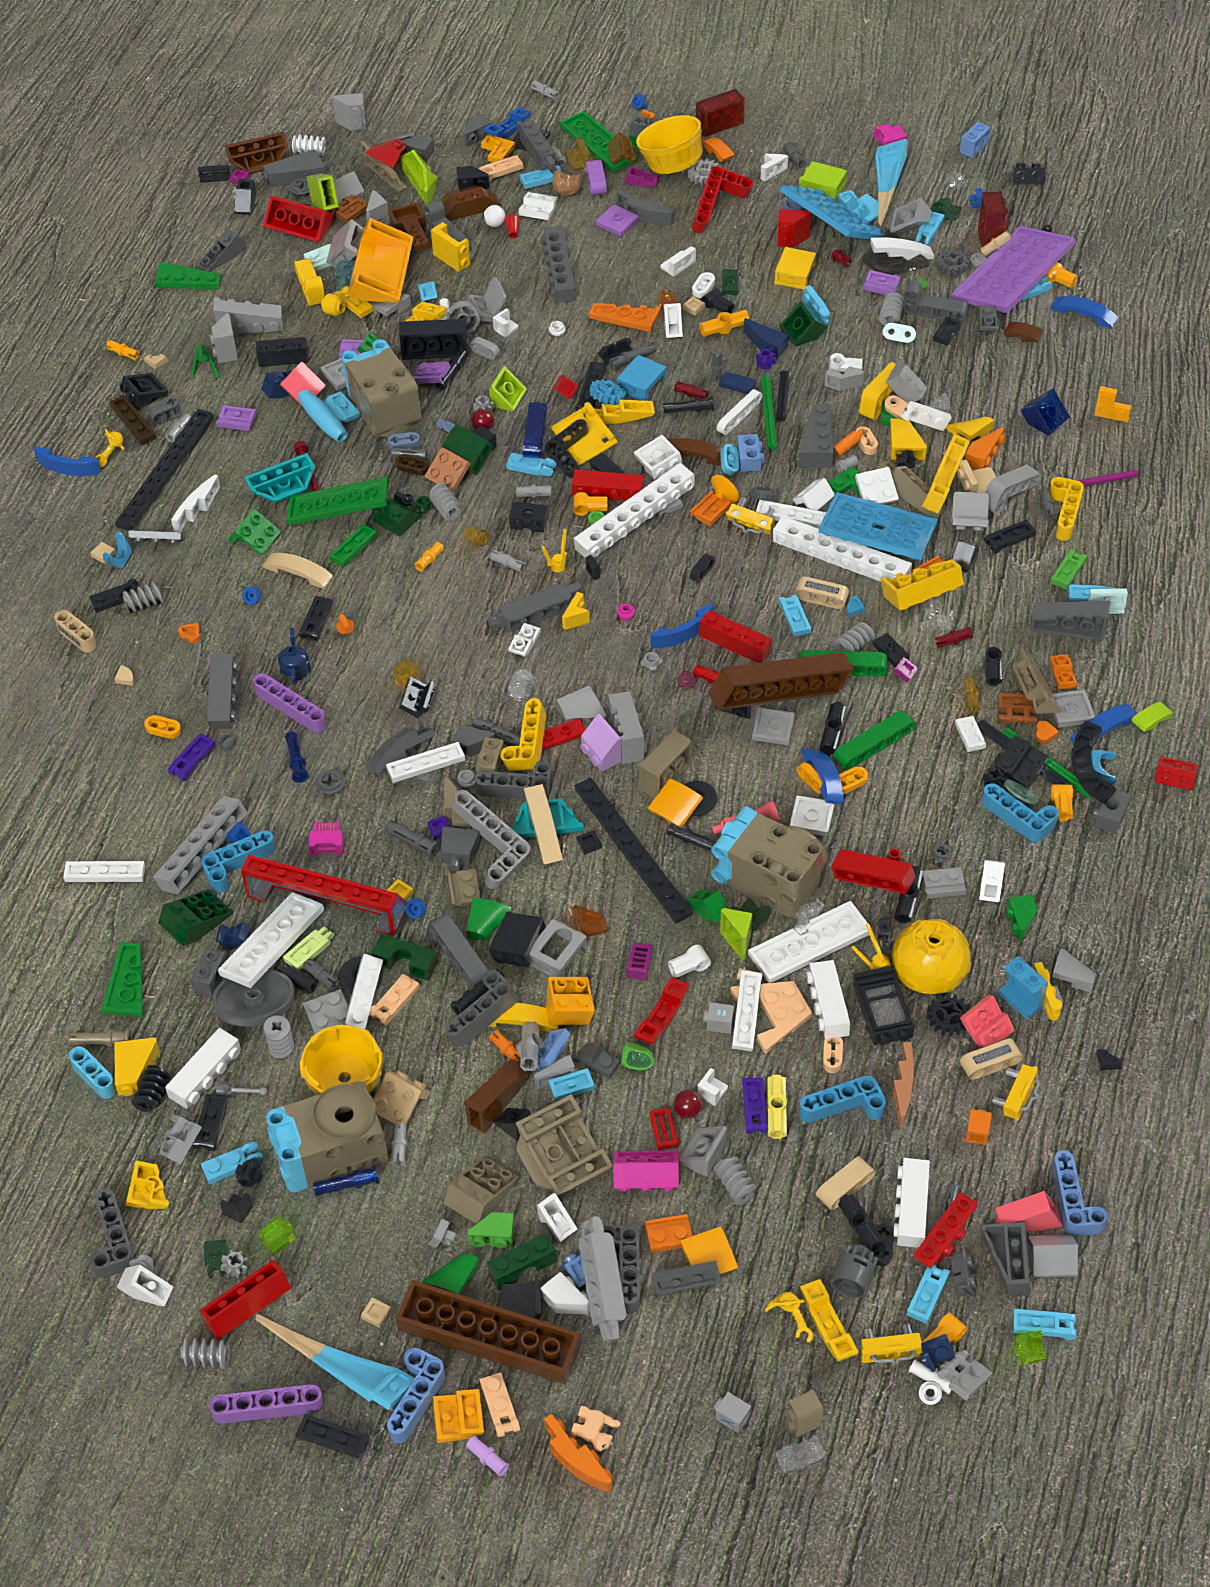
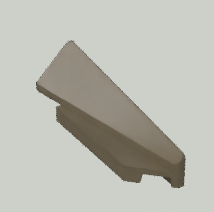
[360,140,409,193]
[876,460,944,519]
[1012,647,1062,714]

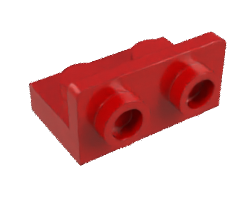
[1154,756,1198,790]

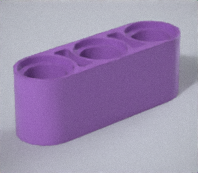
[586,160,607,195]

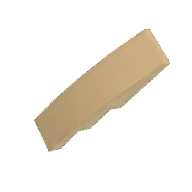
[523,784,563,864]

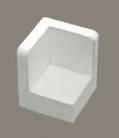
[493,308,518,337]
[697,1068,728,1106]

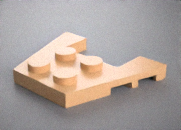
[730,981,812,1054]

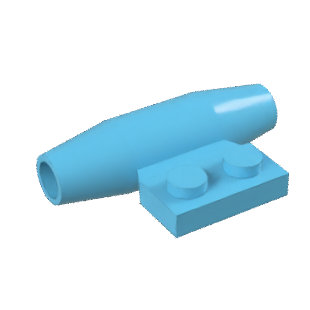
[298,389,360,443]

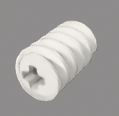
[292,134,326,156]

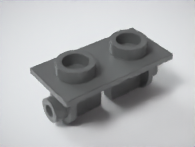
[951,1247,978,1297]

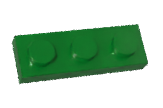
[329,524,377,568]

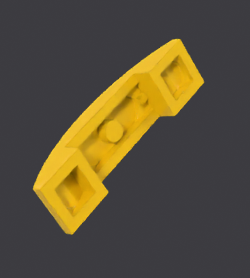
[488,1003,558,1032]
[800,1279,859,1362]

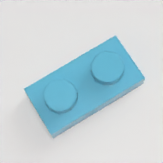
[548,1068,595,1101]

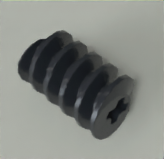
[131,1065,171,1112]

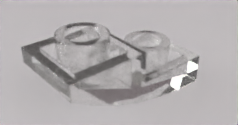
[774,1435,828,1475]

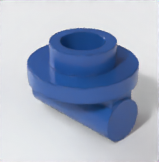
[632,94,648,109]

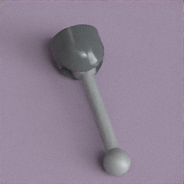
[216,1081,268,1097]

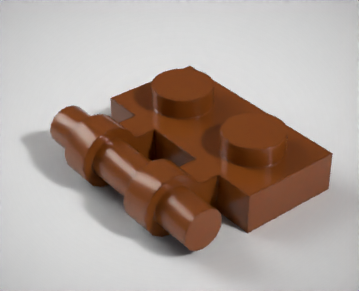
[329,195,368,223]
[998,693,1037,725]

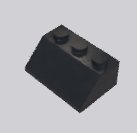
[256,337,308,367]

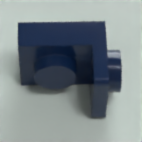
[216,922,249,950]
[920,1334,955,1372]

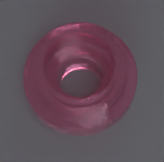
[677,671,695,688]

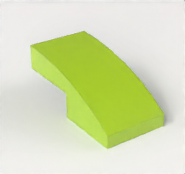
[1131,702,1173,732]

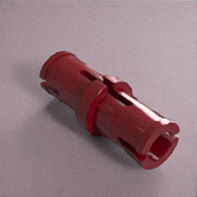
[674,381,709,399]
[935,627,973,648]

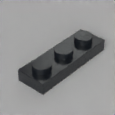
[296,1414,369,1459]

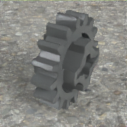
[935,247,970,276]

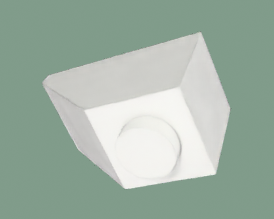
[117,1264,173,1307]

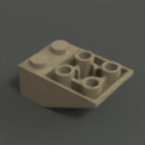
[444,1156,519,1224]

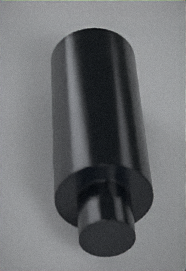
[279,965,317,994]

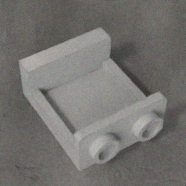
[326,219,363,270]

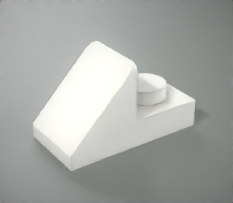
[760,154,788,181]
[664,303,683,338]
[979,860,1005,902]
[537,1192,577,1242]

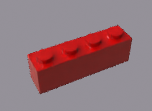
[572,469,643,501]
[699,610,772,663]
[831,849,915,894]
[199,1260,291,1340]

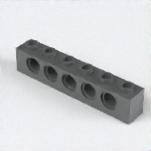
[541,226,575,303]

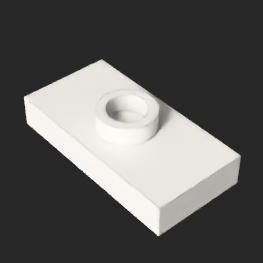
[955,716,986,752]

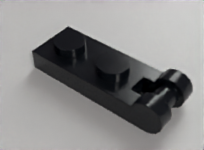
[984,520,1036,553]
[89,579,139,613]
[299,596,333,641]
[193,1094,228,1151]

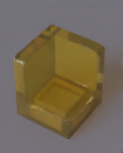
[392,658,420,689]

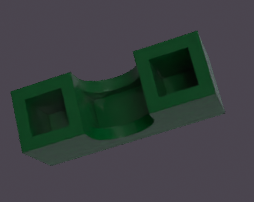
[371,934,438,981]
[487,1233,557,1291]

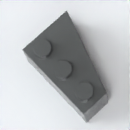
[980,1222,1031,1296]

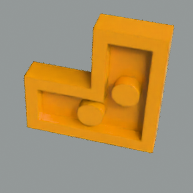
[481,134,515,162]
[1094,386,1131,423]

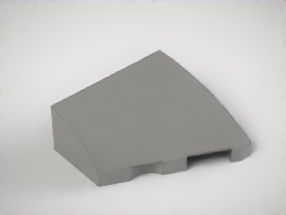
[370,294,411,317]
[556,686,607,722]
[1052,948,1096,993]
[159,1114,202,1165]

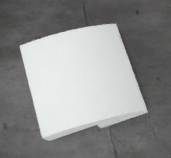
[519,192,558,220]

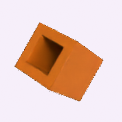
[965,1109,992,1145]

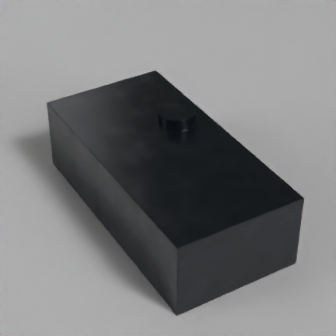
[399,319,468,360]

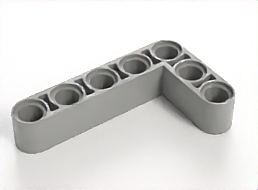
[452,790,530,889]

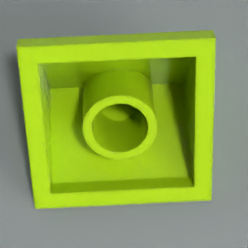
[489,365,527,412]
[720,908,752,961]

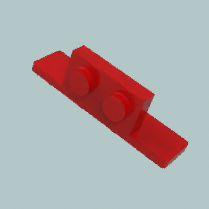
[913,1192,978,1268]

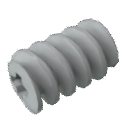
[879,292,904,326]
[429,483,462,521]
[123,582,163,614]
[834,622,875,651]
[264,1016,294,1059]
[714,1157,757,1205]
[180,1337,230,1369]

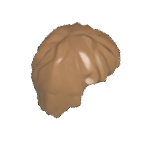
[552,168,581,196]

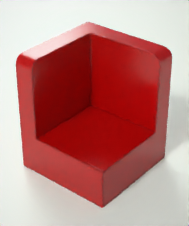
[552,375,578,399]

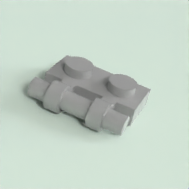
[937,1349,993,1401]

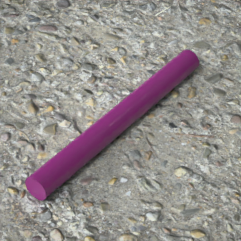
[1076,470,1138,486]

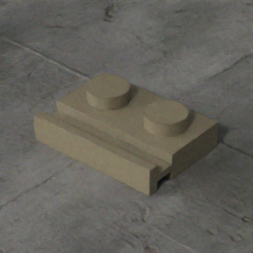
[447,869,480,909]

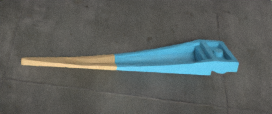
[875,139,908,226]
[256,1315,415,1410]

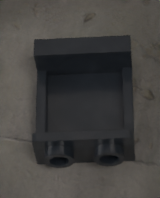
[489,912,546,967]

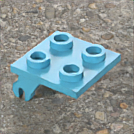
[846,194,889,222]

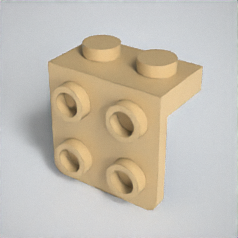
[957,460,996,493]
[373,1071,430,1127]

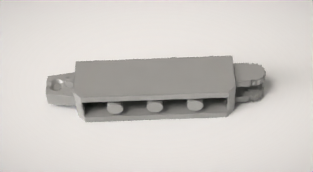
[578,1216,627,1341]

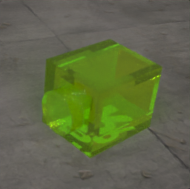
[258,1215,294,1256]

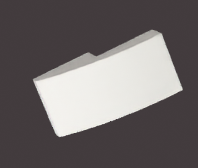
[508,623,541,657]

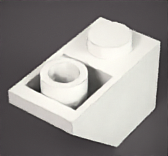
[540,1272,590,1314]

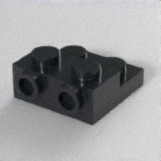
[120,373,168,406]
[994,735,1049,789]

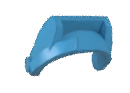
[103,532,132,569]
[1092,750,1117,784]

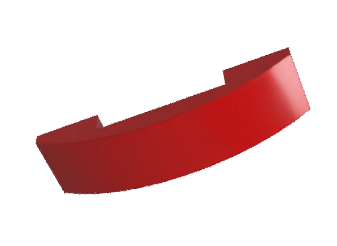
[634,977,689,1045]

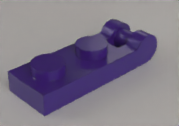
[168,733,216,781]
[742,1078,768,1134]

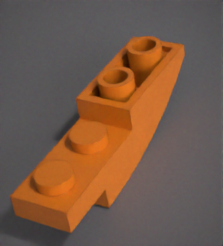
[544,1414,613,1492]

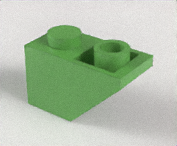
[468,1212,515,1248]

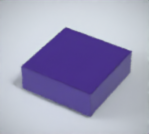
[427,815,450,840]

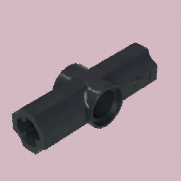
[820,702,846,755]
[894,866,923,924]
[838,1194,886,1253]

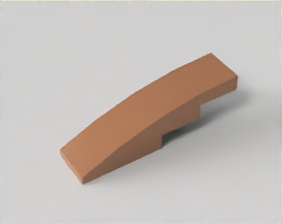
[892,1042,914,1127]

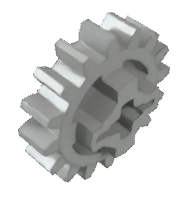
[688,159,721,186]

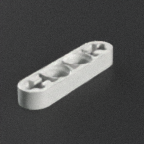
[717,389,763,435]

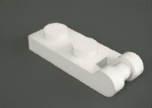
[901,401,951,431]

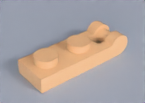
[479,155,523,182]
[369,974,420,1025]
[479,1372,520,1438]

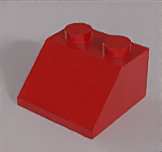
[366,139,407,168]
[777,209,811,248]

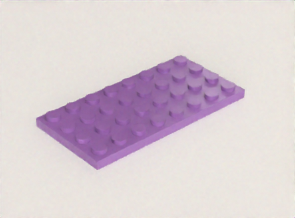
[951,226,1076,313]

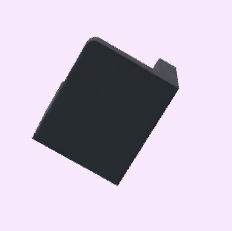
[220,1193,253,1223]

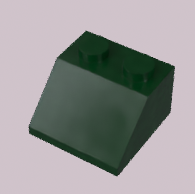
[779,301,828,347]
[372,498,422,537]

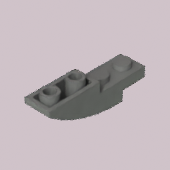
[617,189,673,225]
[366,727,435,774]

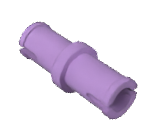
[466,1436,509,1477]

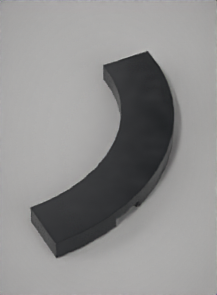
[1071,721,1116,804]

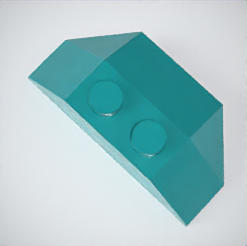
[244,453,315,503]

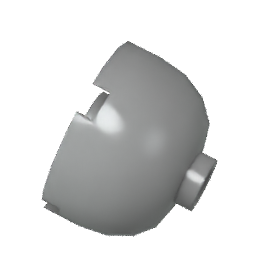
[447,301,480,335]

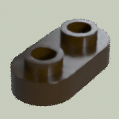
[396,454,429,475]

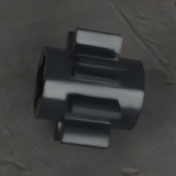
[894,450,917,469]
[982,768,1007,788]
[235,1160,263,1187]

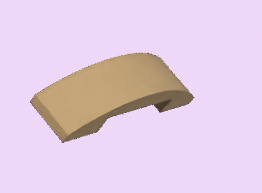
[263,553,333,589]

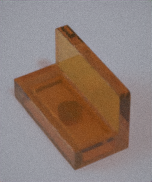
[607,132,636,164]

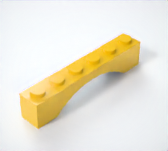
[922,434,970,513]

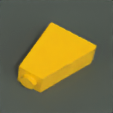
[890,418,927,460]
[115,1037,160,1096]

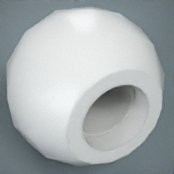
[484,205,505,227]

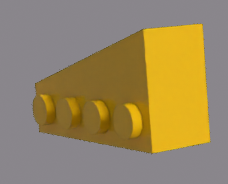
[880,559,964,610]

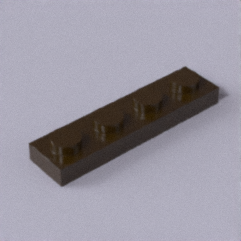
[109,395,156,445]

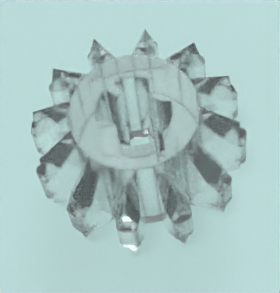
[508,669,536,701]

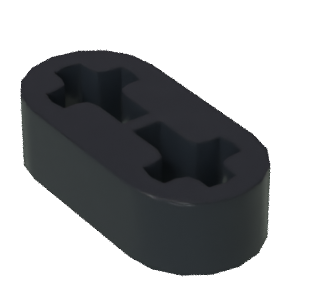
[690,553,715,583]
[873,1224,893,1266]

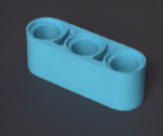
[69,1046,116,1099]

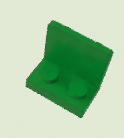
[228,508,281,555]

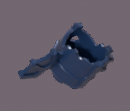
[278,628,311,685]

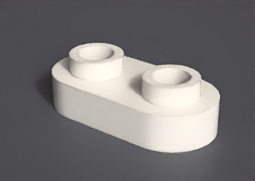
[692,272,715,298]

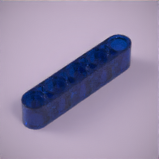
[523,402,547,458]

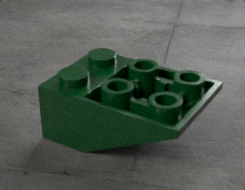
[158,889,233,946]

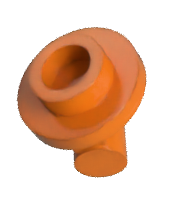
[336,614,355,634]

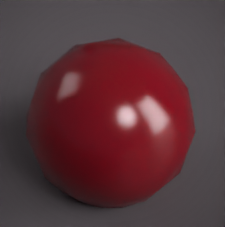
[471,409,494,430]
[673,1090,703,1119]

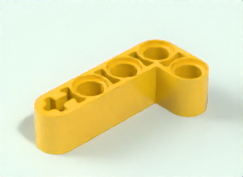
[294,258,325,306]
[859,362,896,420]
[1050,477,1084,541]
[500,698,546,771]

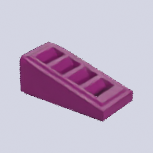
[624,166,659,188]
[627,943,653,981]

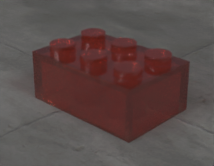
[696,89,745,137]
[977,191,1008,247]

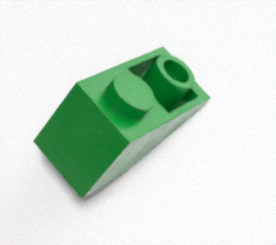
[1005,894,1038,942]

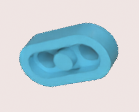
[720,444,739,475]

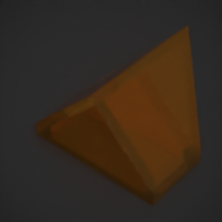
[569,905,608,937]

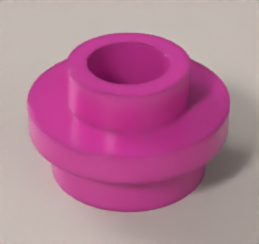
[617,604,635,621]

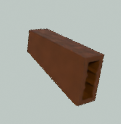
[465,1059,529,1134]

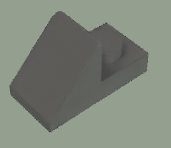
[574,1042,620,1079]

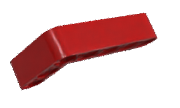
[692,166,753,233]

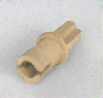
[980,231,1011,256]

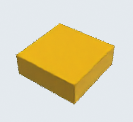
[387,879,413,900]

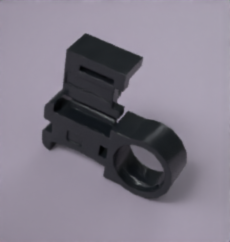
[877,918,893,954]

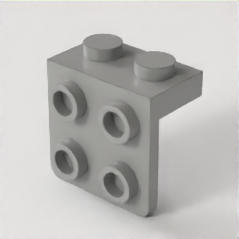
[467,277,506,322]
[952,492,989,531]

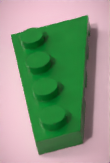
[155,262,221,290]
[102,942,143,1017]

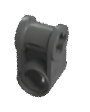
[147,396,182,424]

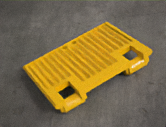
[551,402,618,466]

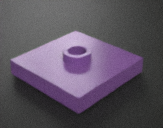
[595,204,639,237]

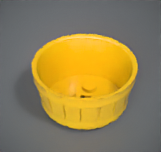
[636,115,703,174]

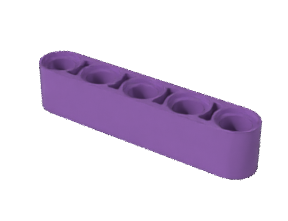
[253,673,326,733]
[209,1384,324,1424]

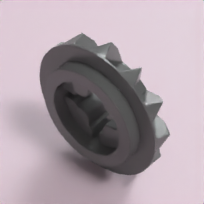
[289,178,310,197]
[749,487,777,500]
[315,770,346,796]

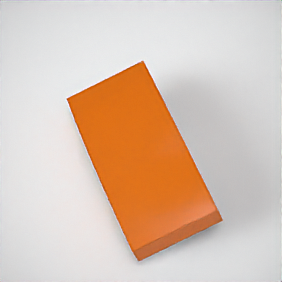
[702,137,735,163]
[1050,654,1077,690]

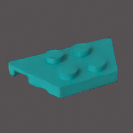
[512,798,584,838]

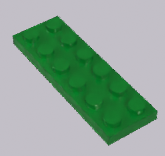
[559,111,638,173]
[286,477,390,526]

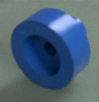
[242,586,261,605]
[405,898,426,919]

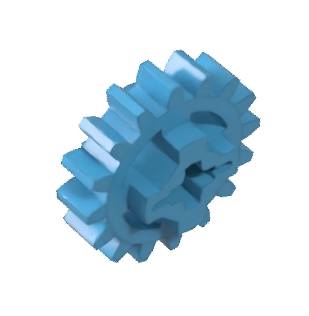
[589,379,626,405]

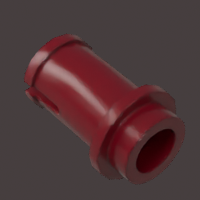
[831,249,852,268]

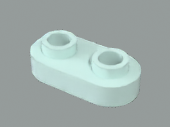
[883,323,916,343]

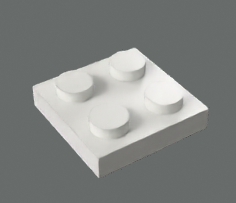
[855,467,899,504]
[790,795,834,837]

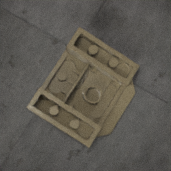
[516,1094,613,1197]

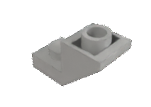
[825,366,864,391]

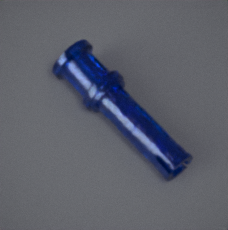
[285,731,309,783]
[313,1165,380,1196]

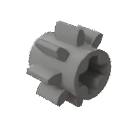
[473,395,494,413]
[220,1250,248,1279]

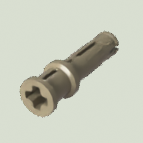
[68,1029,133,1048]

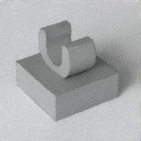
[428,1219,456,1248]

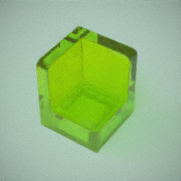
[1014,1330,1047,1366]

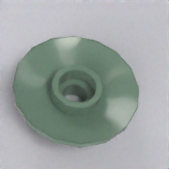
[1004,780,1038,804]

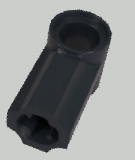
[701,288,735,314]
[984,647,1002,686]

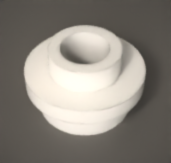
[549,321,565,336]
[919,1381,942,1405]

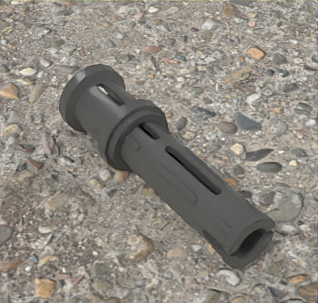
[385,820,440,858]

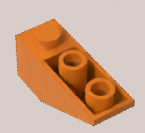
[965,427,1006,470]

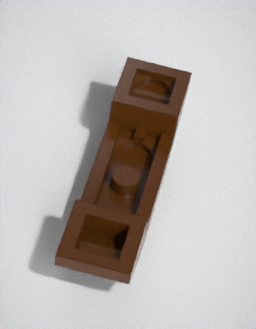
[667,438,721,466]

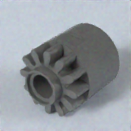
[830,1244,878,1298]

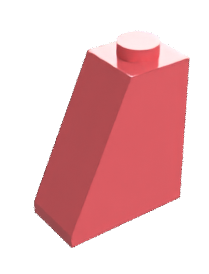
[995,1191,1063,1233]

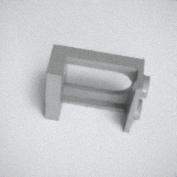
[528,919,587,977]

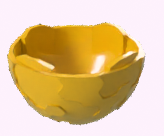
[891,919,971,994]
[300,1024,383,1095]

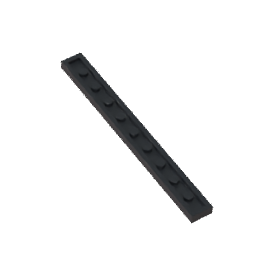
[115,409,214,531]
[574,777,692,924]

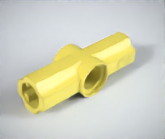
[767,1075,787,1139]

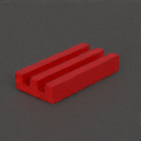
[649,1107,678,1151]

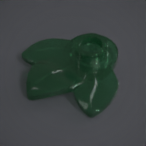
[930,198,961,220]
[731,898,770,932]

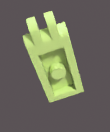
[283,927,334,971]

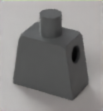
[442,826,480,872]

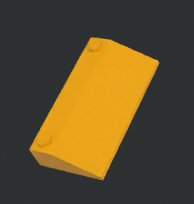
[347,217,414,303]

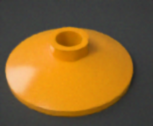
[711,474,739,503]

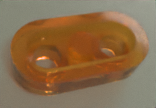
[658,290,679,311]

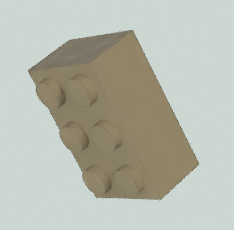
[638,730,692,798]

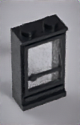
[852,966,915,1046]

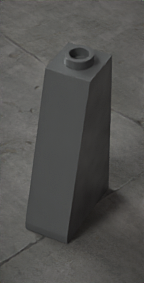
[262,149,327,187]

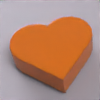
[178,623,201,643]
[1035,721,1059,744]

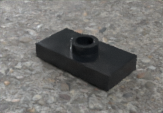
[872,633,910,667]

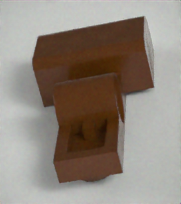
[388,202,430,251]

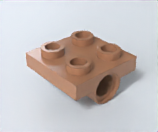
[424,447,471,493]

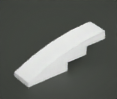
[870,238,934,261]
[171,475,220,532]

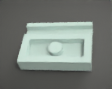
[304,244,331,272]
[1088,589,1128,614]

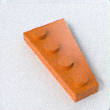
[589,303,661,332]

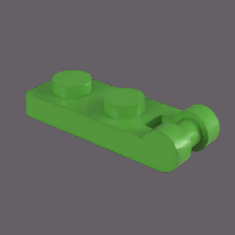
[1050,549,1088,590]

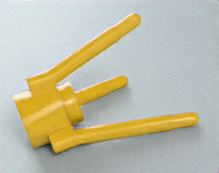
[541,528,567,573]
[852,923,892,970]

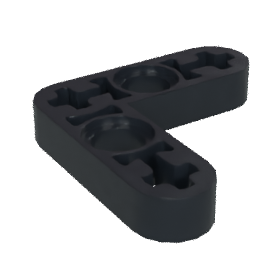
[545,419,589,478]

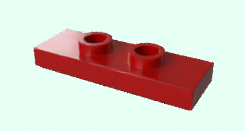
[542,718,586,751]

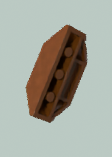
[224,132,288,174]
[442,185,502,221]

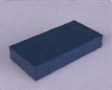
[719,371,756,394]

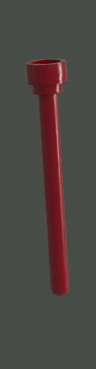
[293,441,320,492]

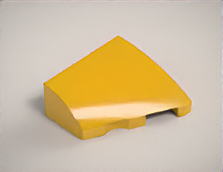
[946,417,994,441]
[125,1160,169,1209]

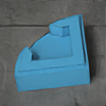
[846,595,865,617]

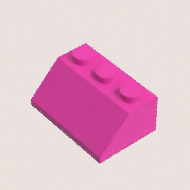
[613,1150,679,1191]

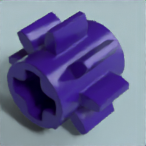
[756,349,776,370]

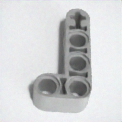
[985,465,1042,514]

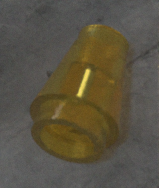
[463,526,489,547]

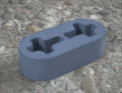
[388,432,421,450]

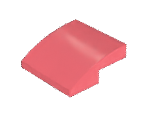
[280,361,326,407]
[960,995,1015,1049]

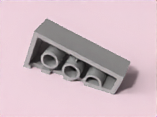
[213,297,283,334]
[608,691,647,764]

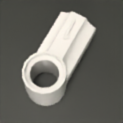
[828,353,863,374]
[668,945,711,978]

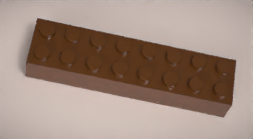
[708,652,854,710]
[396,1280,581,1385]

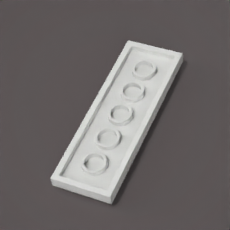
[218,892,324,988]
[748,901,872,983]

